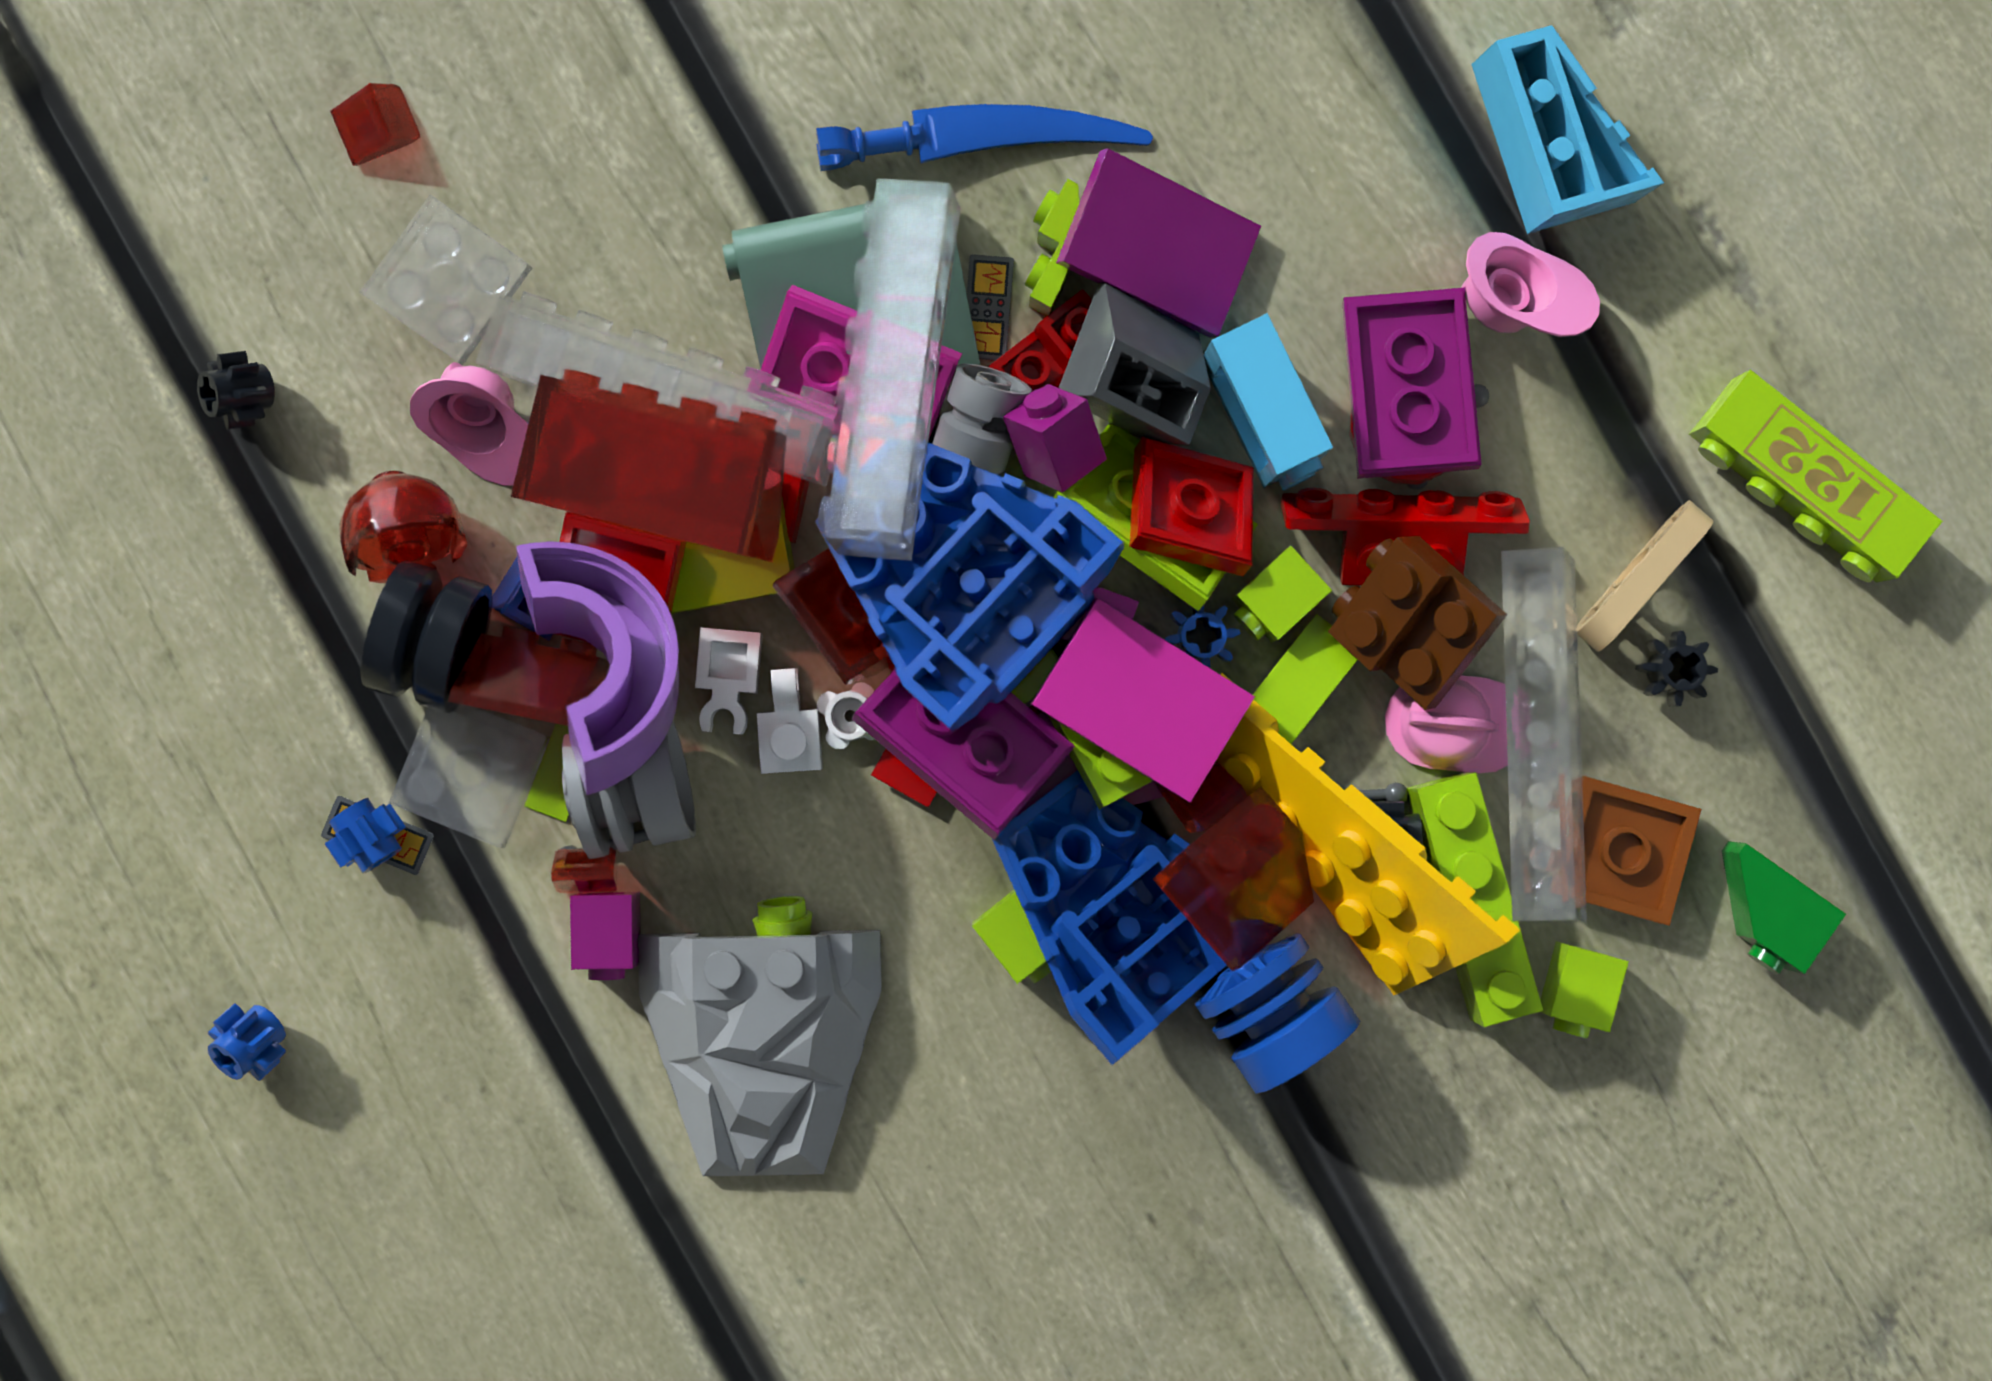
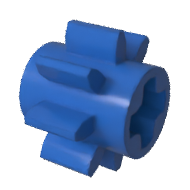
[1164,605,1240,668]
[325,798,406,874]
[208,1003,286,1081]

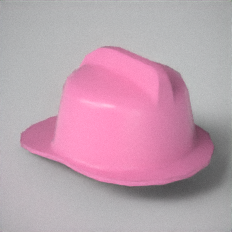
[1461,232,1600,337]
[410,362,544,485]
[1385,675,1530,773]

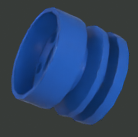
[1194,933,1361,1094]

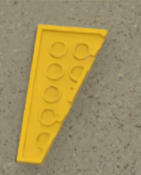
[1216,673,1520,996]

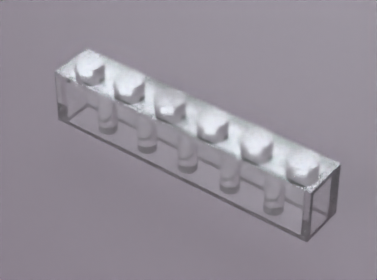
[819,179,961,561]
[475,291,850,487]
[1501,547,1587,923]

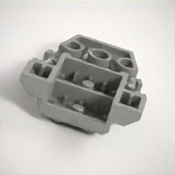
[638,930,882,1176]

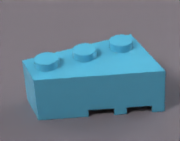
[1471,25,1664,234]

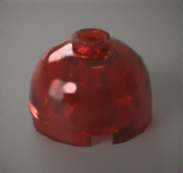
[339,471,467,583]

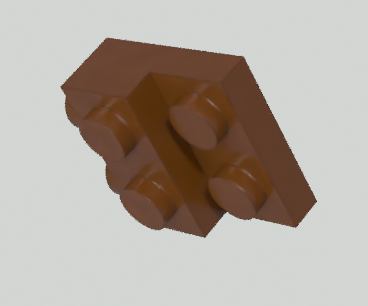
[1328,536,1508,710]

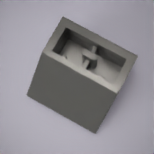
[1059,282,1211,445]

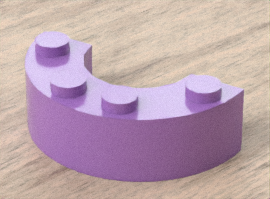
[516,542,679,795]

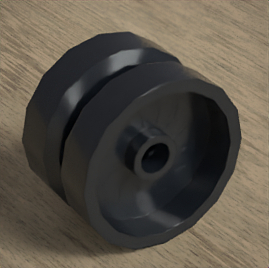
[360,560,493,714]

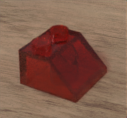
[772,548,893,685]
[448,626,610,726]
[1153,786,1314,971]

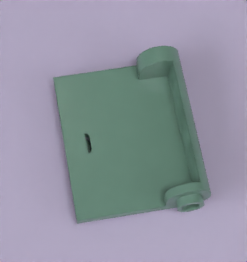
[722,188,980,412]

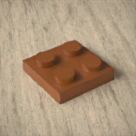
[1547,776,1702,926]

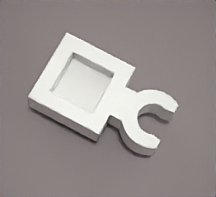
[695,627,763,735]

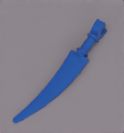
[816,104,1153,172]

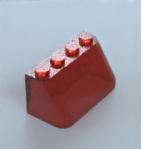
[510,368,787,563]

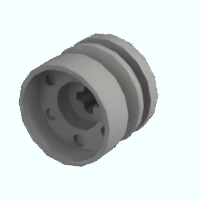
[562,721,696,859]

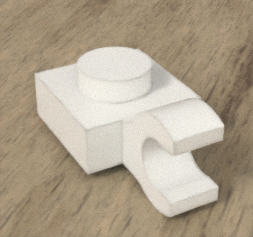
[757,668,823,774]

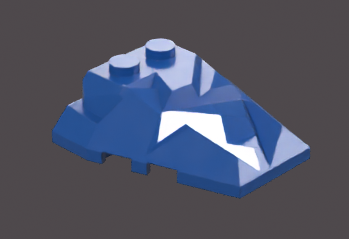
[815,431,1125,731]
[992,770,1277,1065]

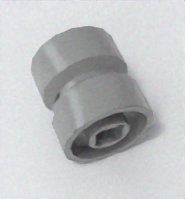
[932,363,1032,473]

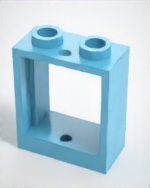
[1204,313,1333,491]

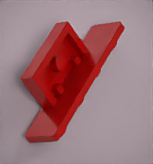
[1281,488,1530,586]

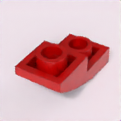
[988,289,1092,392]

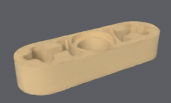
[1574,500,1714,652]

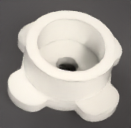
[817,682,875,749]

